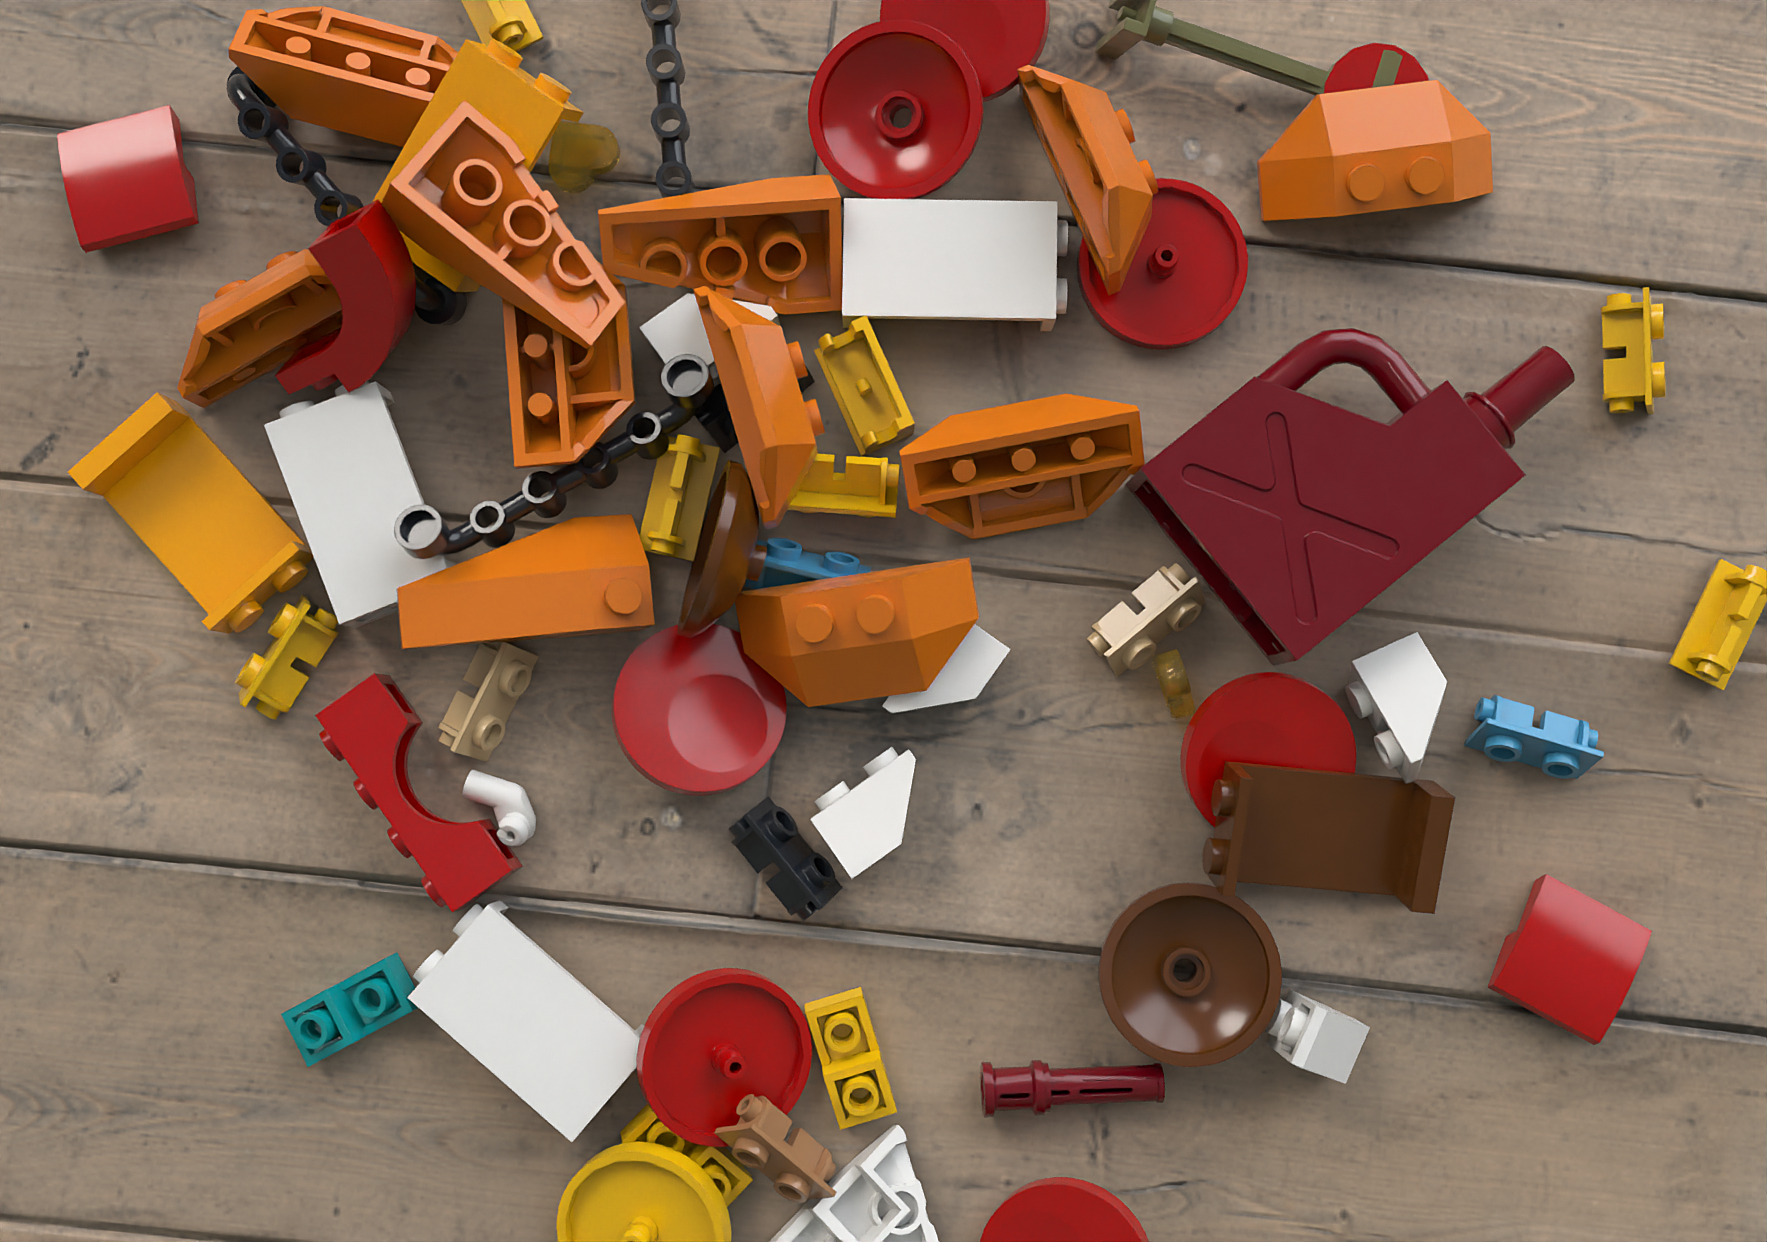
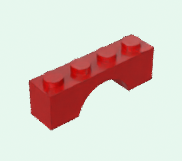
[315,673,523,913]

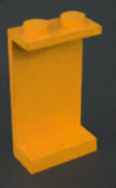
[372,38,584,292]
[68,392,314,634]

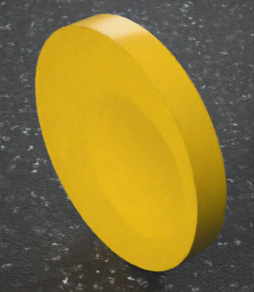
[556,1142,732,1242]

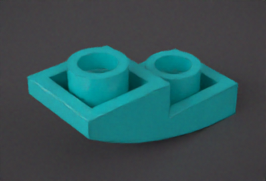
[281,952,418,1067]

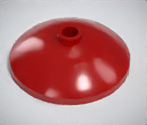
[808,19,984,199]

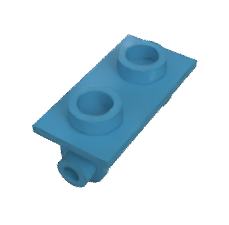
[745,537,872,589]
[1464,695,1604,779]

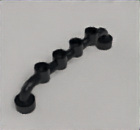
[641,0,695,198]
[227,66,467,325]
[394,354,714,559]

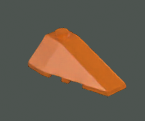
[381,100,625,349]
[598,174,843,315]
[396,514,655,650]

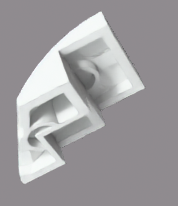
[769,1125,939,1242]

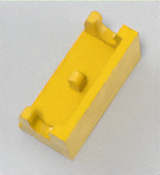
[814,315,915,457]

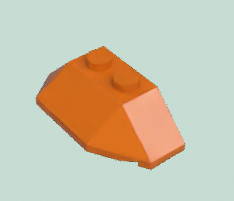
[229,6,458,147]
[1017,65,1158,295]
[1257,80,1493,221]
[177,249,343,408]
[502,260,636,469]
[693,286,825,530]
[899,393,1145,539]
[735,557,979,707]

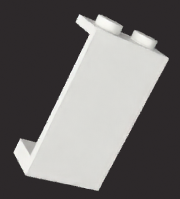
[842,198,1068,331]
[264,381,456,628]
[407,900,644,1142]

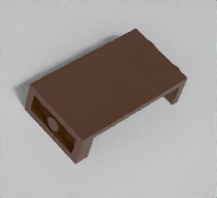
[1202,761,1455,914]

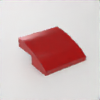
[57,105,199,253]
[1487,874,1652,1045]

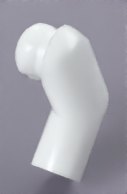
[462,770,536,847]

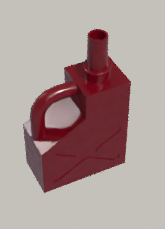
[1125,328,1575,666]

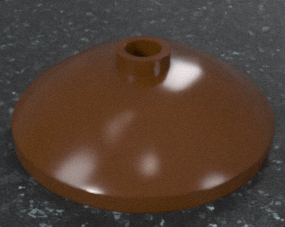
[677,460,767,638]
[1098,882,1282,1067]

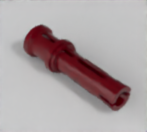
[980,1060,1165,1118]

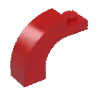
[275,199,416,395]

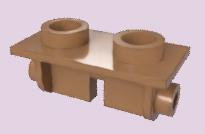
[714,1094,836,1203]

